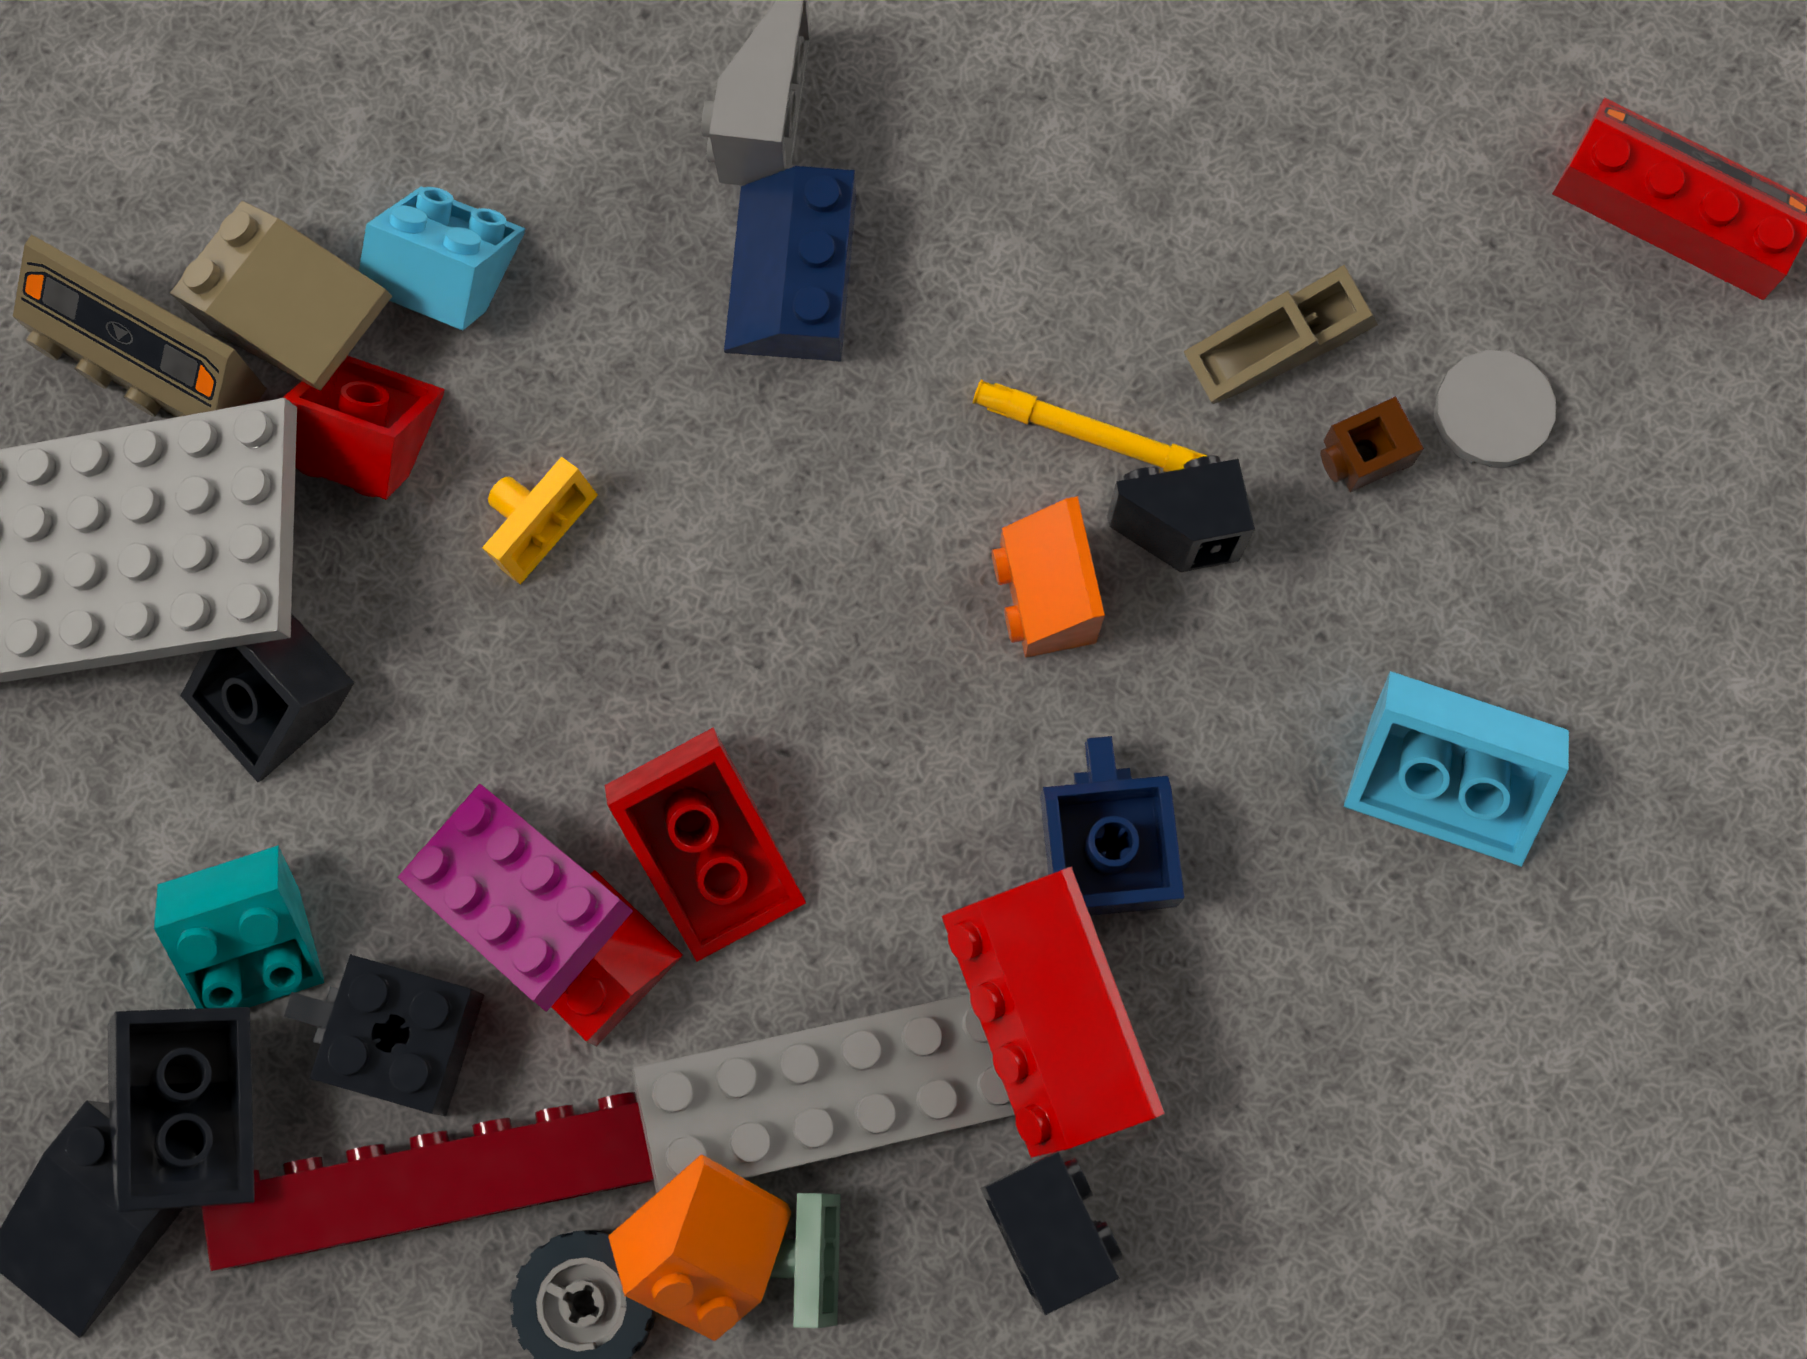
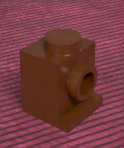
[1320,396,1424,492]

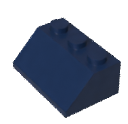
[724,166,856,362]

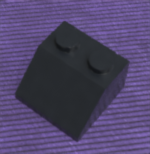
[180,613,355,782]

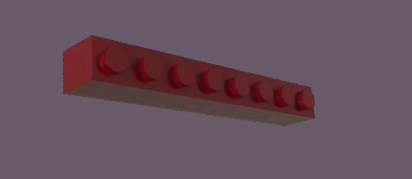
[202,1092,654,1271]

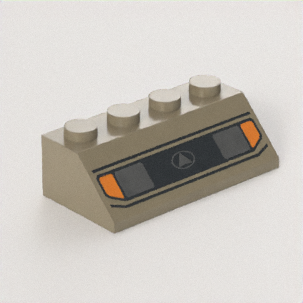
[13,234,266,417]

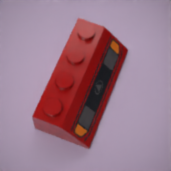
[1552,97,1807,300]

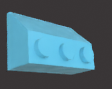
[1344,671,1569,867]

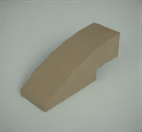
[1183,265,1378,404]

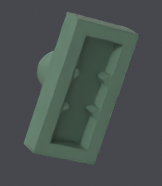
[770,1193,841,1328]

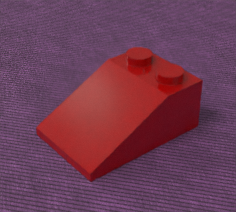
[604,727,806,962]

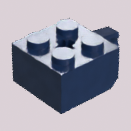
[1040,736,1185,916]

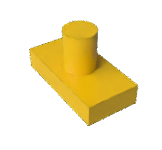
[482,457,598,585]

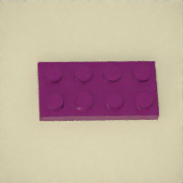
[397,784,633,1012]

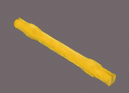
[973,379,1207,472]

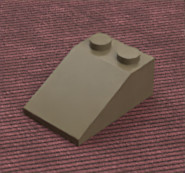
[170,201,392,391]

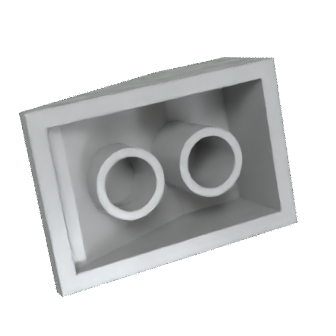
[701,0,811,186]

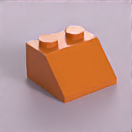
[992,496,1105,658]
[608,1154,791,1341]

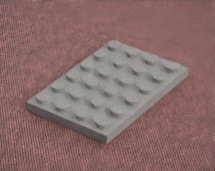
[0,398,297,683]

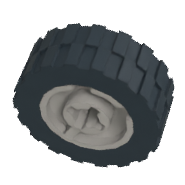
[510,1230,656,1359]

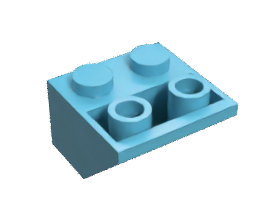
[359,186,525,331]

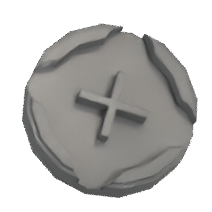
[1434,350,1556,468]

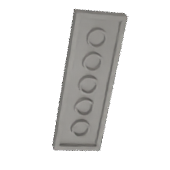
[631,994,1015,1193]

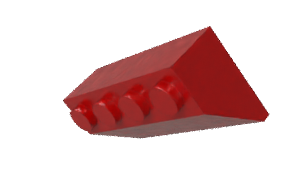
[941,867,1165,1158]

